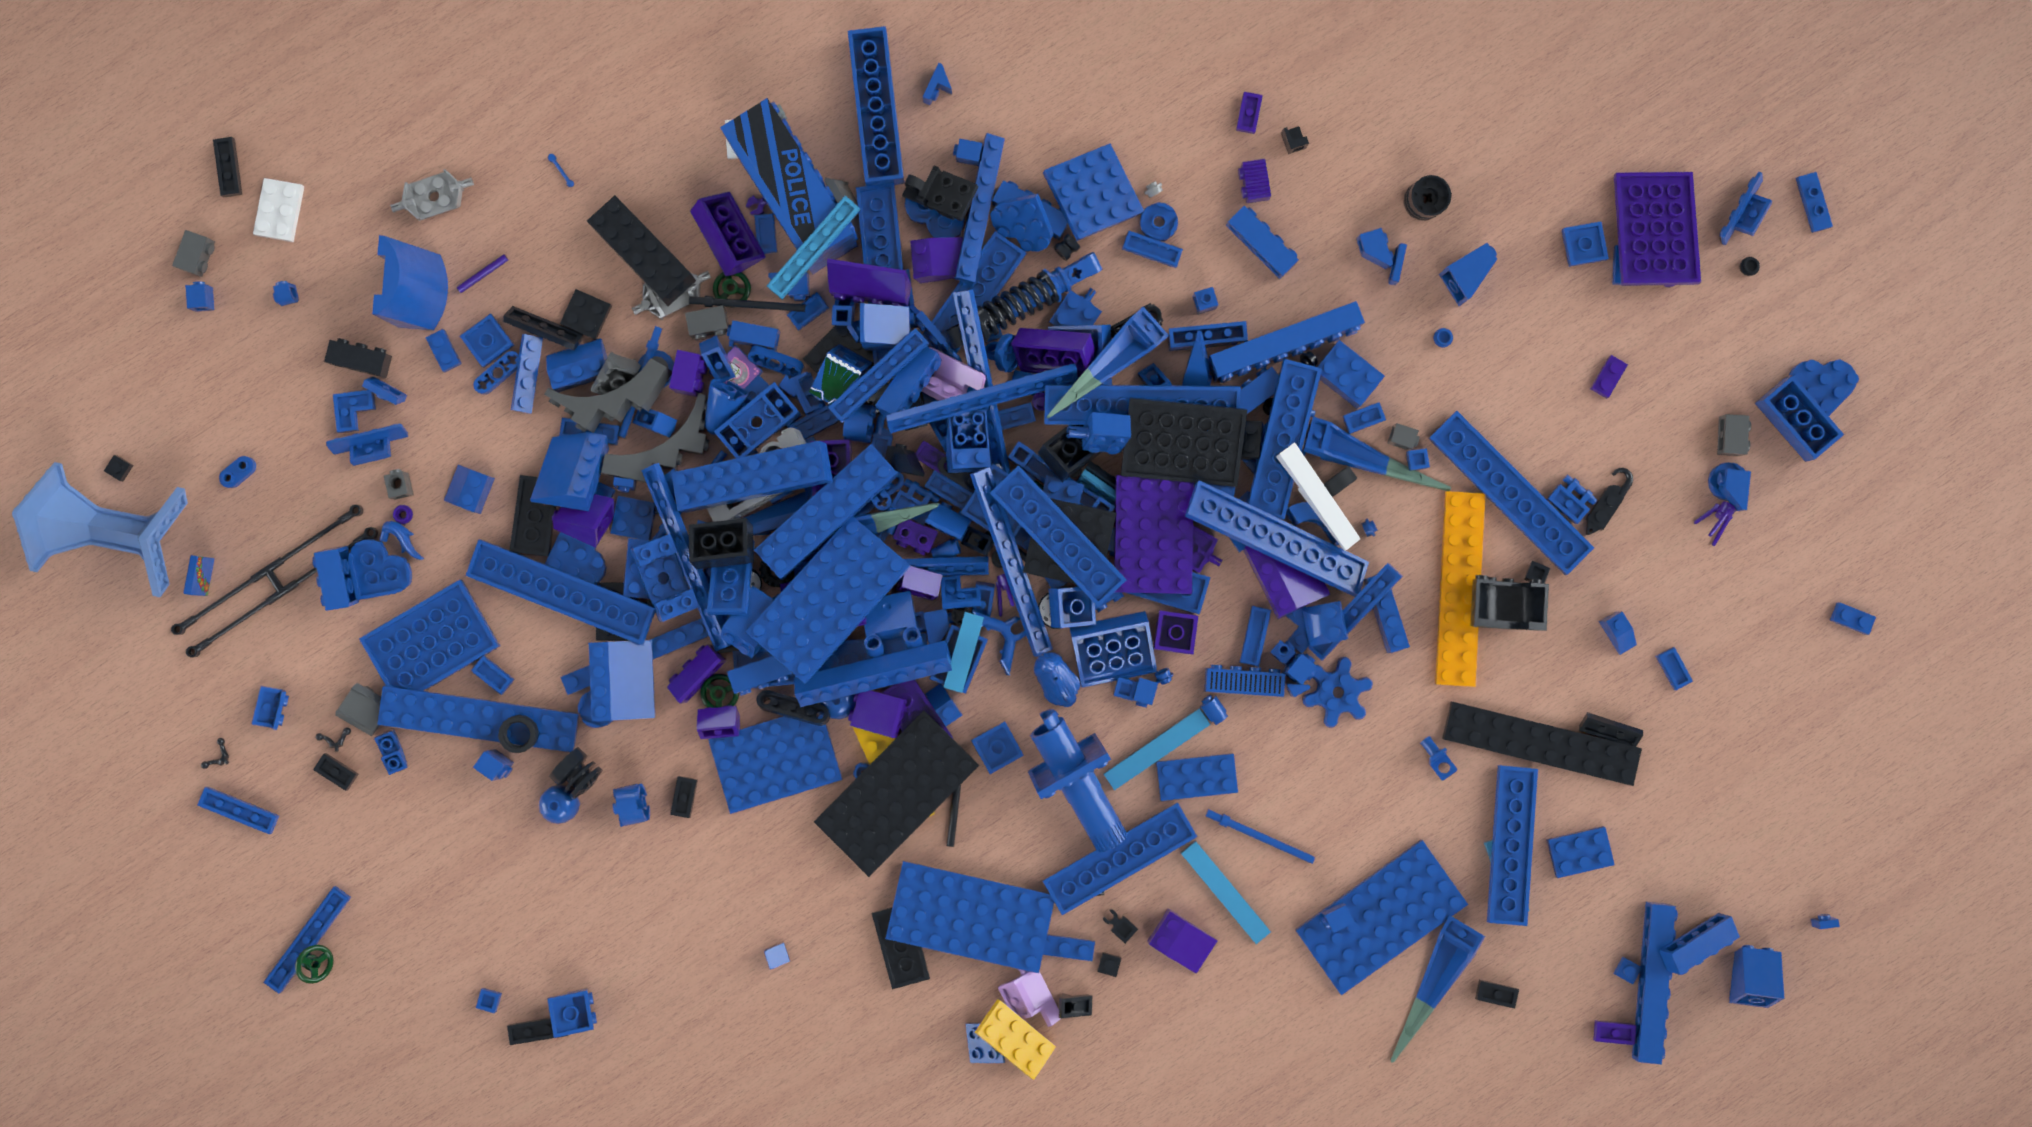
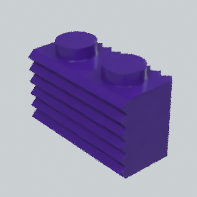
[1238,159,1271,204]

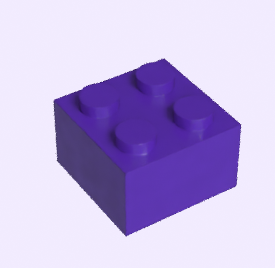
[669,350,708,397]
[1153,610,1199,655]

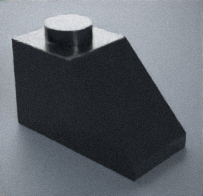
[885,443,925,477]

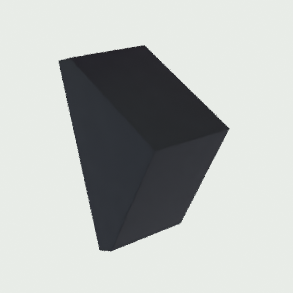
[961,526,994,557]

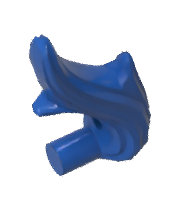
[379,521,424,560]

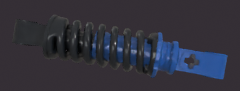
[945,252,1103,349]

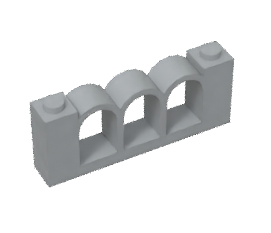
[707,427,806,522]

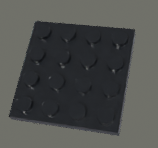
[1023,498,1116,584]

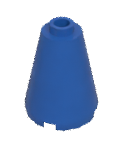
[704,379,748,435]

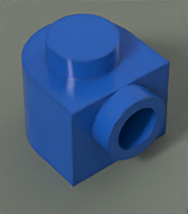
[273,281,299,306]
[1271,640,1296,665]

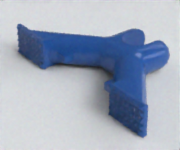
[971,611,1026,675]

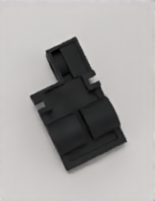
[902,165,979,221]

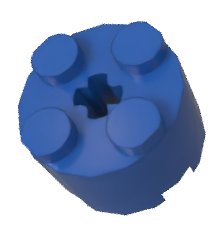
[843,404,877,443]
[613,783,650,827]

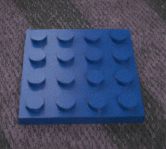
[1043,143,1144,241]

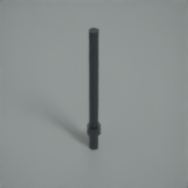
[689,295,806,312]

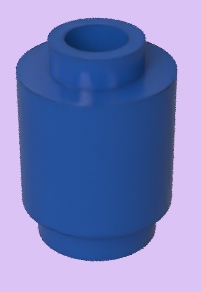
[1200,695,1228,725]

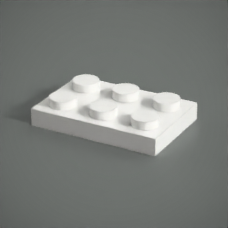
[253,178,304,242]

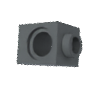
[1387,423,1420,451]
[384,469,414,500]

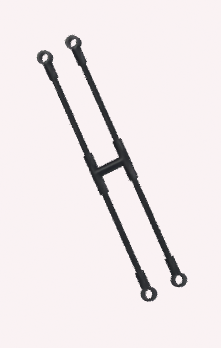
[171,505,378,658]

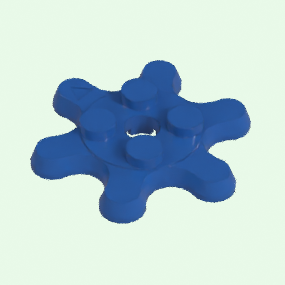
[1302,657,1373,728]

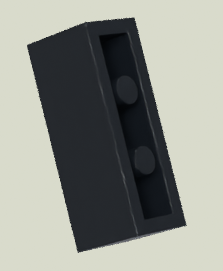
[324,338,392,378]

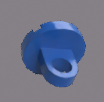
[985,334,1018,373]

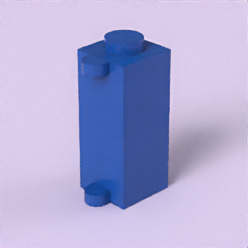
[727,320,781,351]

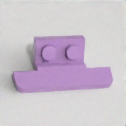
[922,347,986,401]
[998,969,1061,1027]

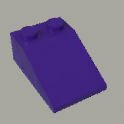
[910,237,963,284]
[1147,908,1218,974]

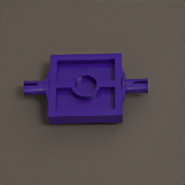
[1192,526,1223,574]

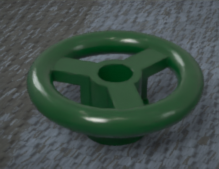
[713,272,751,308]
[701,674,739,708]
[295,945,334,984]

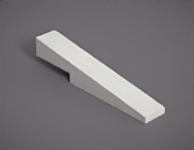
[1276,442,1360,551]

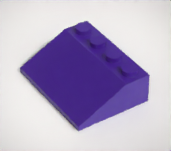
[827,258,912,307]
[1243,526,1331,619]

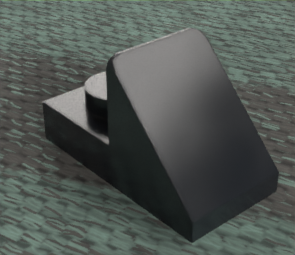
[1059,993,1093,1019]

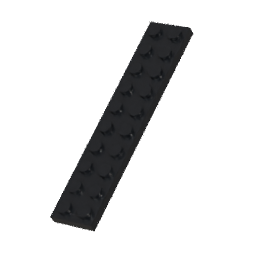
[1442,701,1642,786]

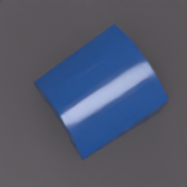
[372,235,448,330]

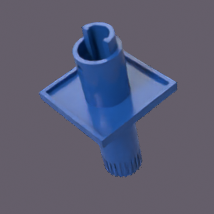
[1028,709,1128,852]

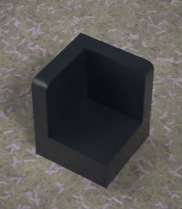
[1281,126,1309,154]

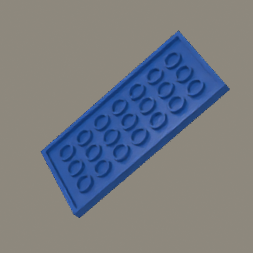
[746,516,911,684]
[1295,840,1468,995]
[885,861,1054,974]

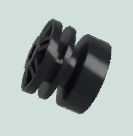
[1404,175,1452,221]
[549,747,603,800]

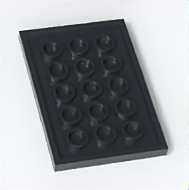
[1121,397,1247,487]

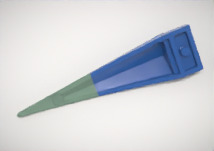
[1046,307,1169,419]
[1303,417,1451,491]
[804,503,939,562]
[1391,916,1486,1063]

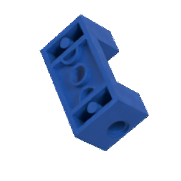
[714,382,803,458]
[630,534,699,622]

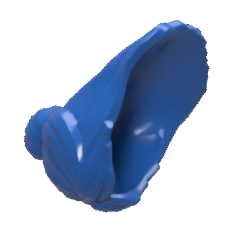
[1034,652,1080,706]

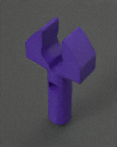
[746,195,767,215]

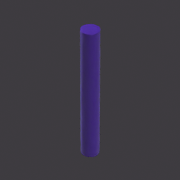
[457,254,508,293]

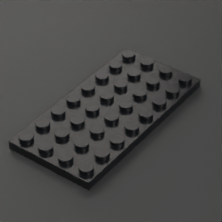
[814,710,979,877]

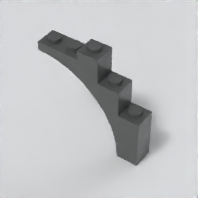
[544,358,672,433]
[601,394,710,483]

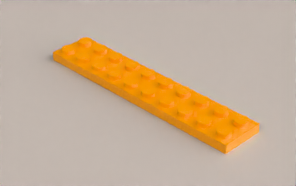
[1435,491,1485,687]

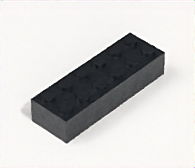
[587,195,696,307]

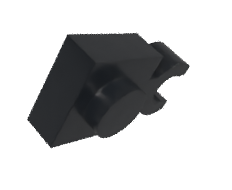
[1103,909,1138,944]

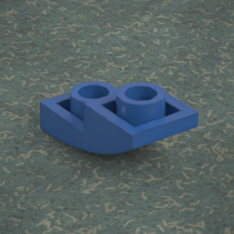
[374,729,408,775]

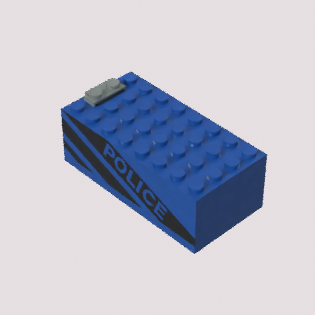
[720,98,858,275]

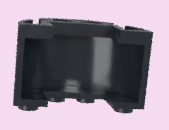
[1470,575,1549,631]

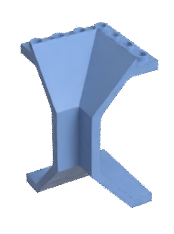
[12,462,188,597]

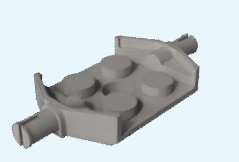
[390,169,474,221]
[632,270,711,320]

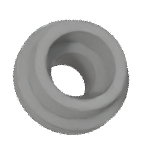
[1144,181,1163,198]

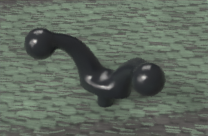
[316,727,351,752]
[201,738,229,769]

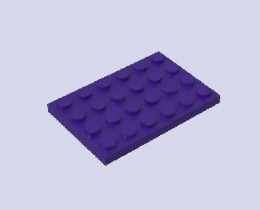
[1614,172,1701,286]
[1114,475,1194,594]

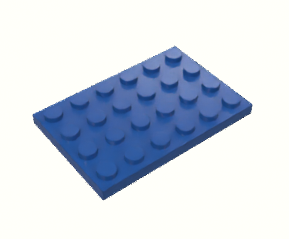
[359,580,500,691]
[708,715,843,814]

